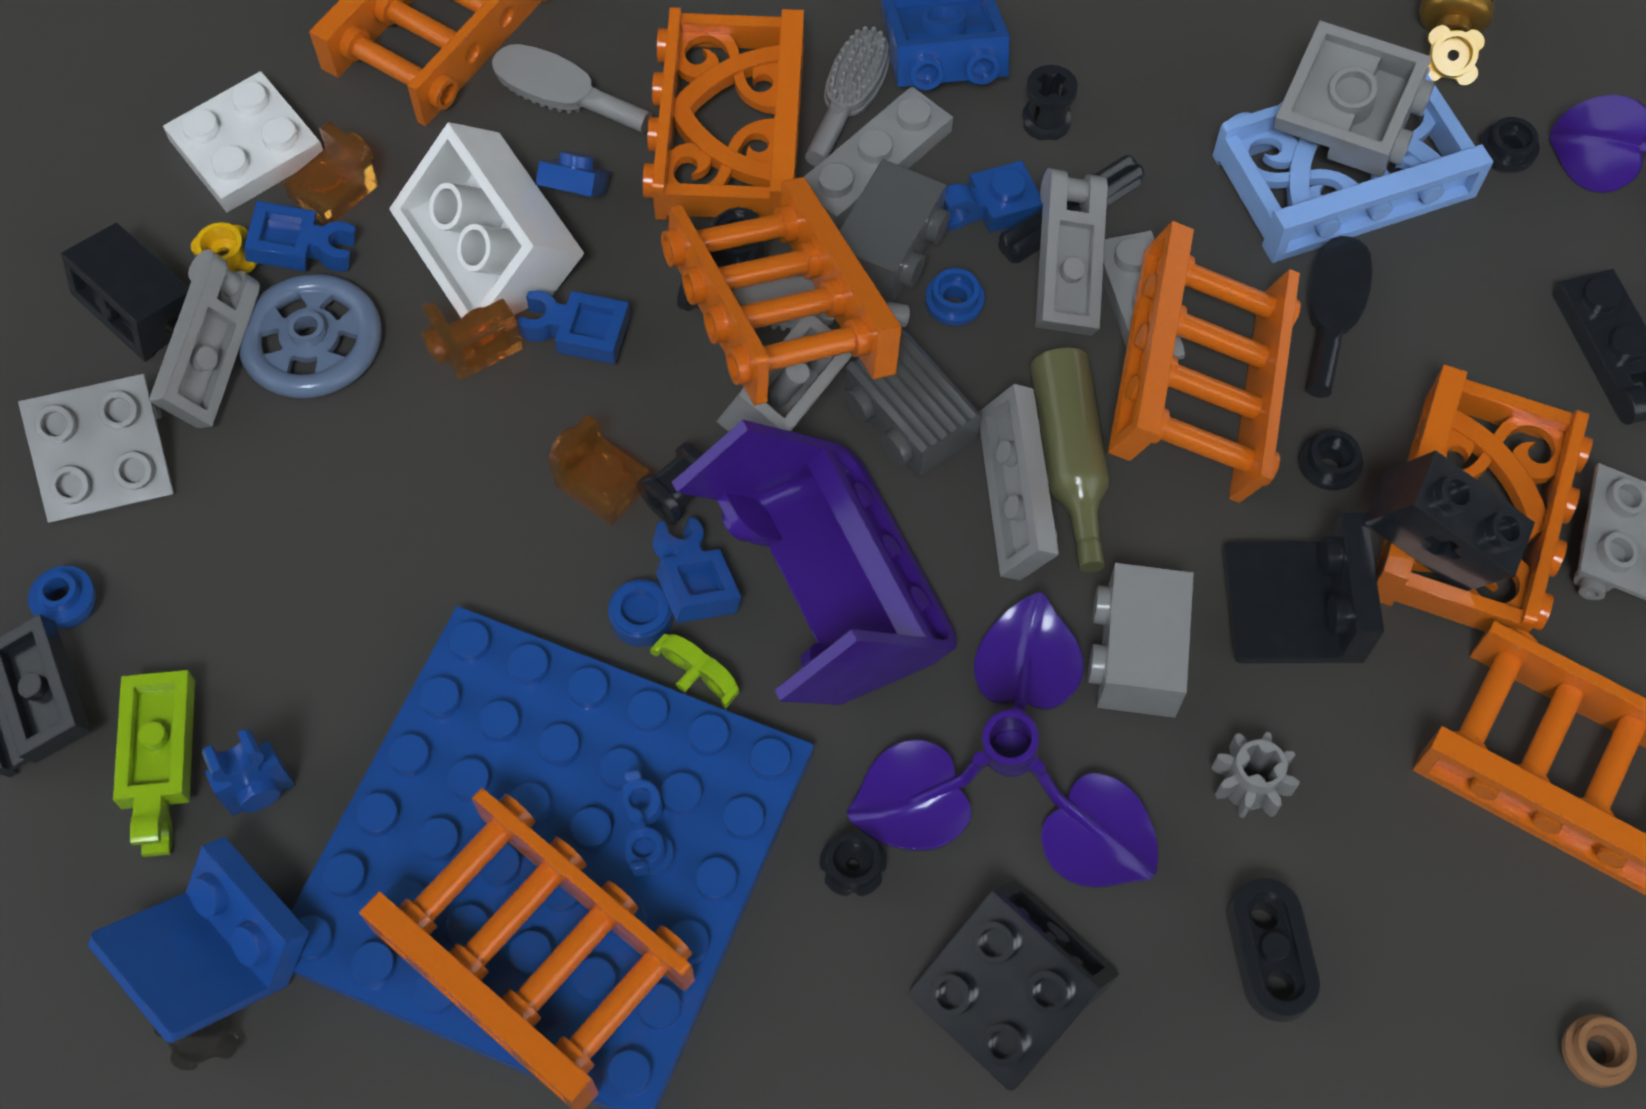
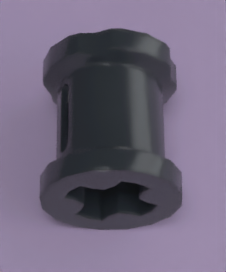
[1022,65,1078,141]
[636,442,703,525]

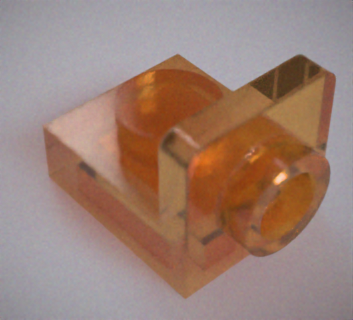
[284,121,378,225]
[421,298,523,381]
[549,415,650,526]

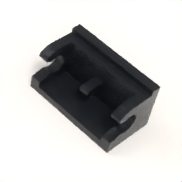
[61,222,189,362]

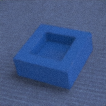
[536,151,611,197]

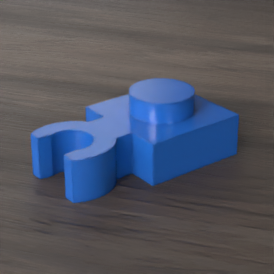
[244,200,356,272]
[517,290,631,365]
[652,517,742,623]
[202,729,295,816]

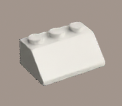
[389,122,584,333]

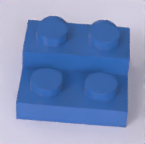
[881,0,1010,90]

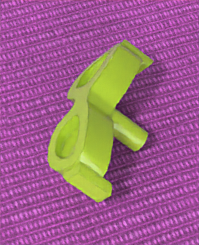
[650,634,739,709]

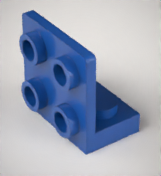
[88,837,309,1043]

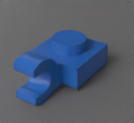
[944,160,1043,233]

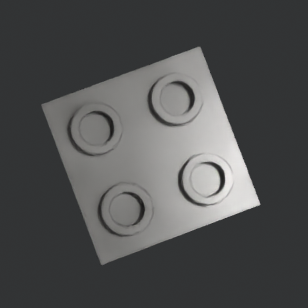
[18,373,174,523]
[1574,463,1646,600]

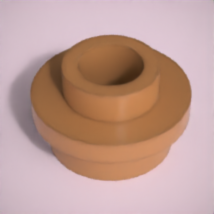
[1561,1014,1637,1088]

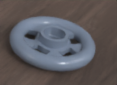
[238,274,382,399]

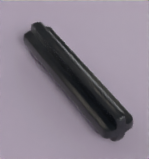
[998,155,1145,263]

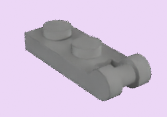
[1035,168,1108,336]
[148,249,260,428]

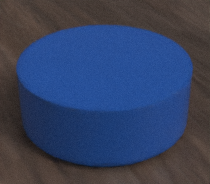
[608,580,674,647]

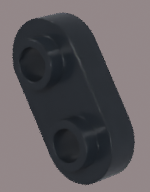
[1228,878,1320,1022]

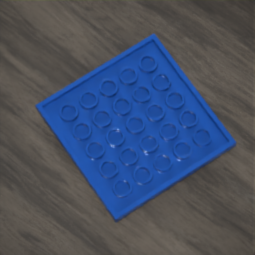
[291,606,814,1109]

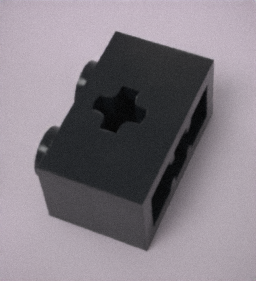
[1364,450,1535,591]

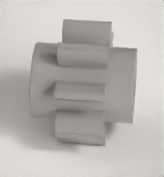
[1211,732,1300,818]

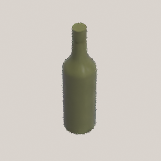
[1030,347,1110,573]

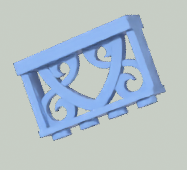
[1212,68,1493,263]

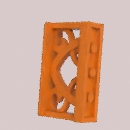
[643,7,804,220]
[1375,364,1593,633]

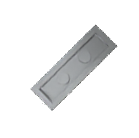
[804,86,953,229]
[979,384,1059,581]

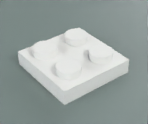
[163,71,325,213]

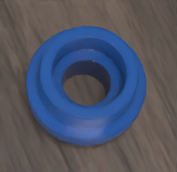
[925,268,985,326]
[28,566,96,629]

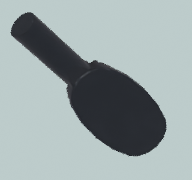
[1307,236,1373,398]

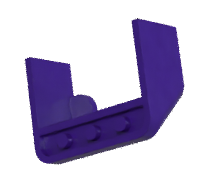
[672,419,957,705]

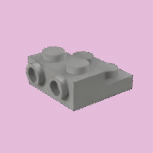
[1274,21,1435,177]

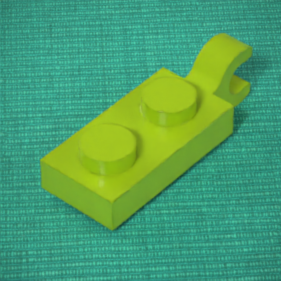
[113,670,195,857]

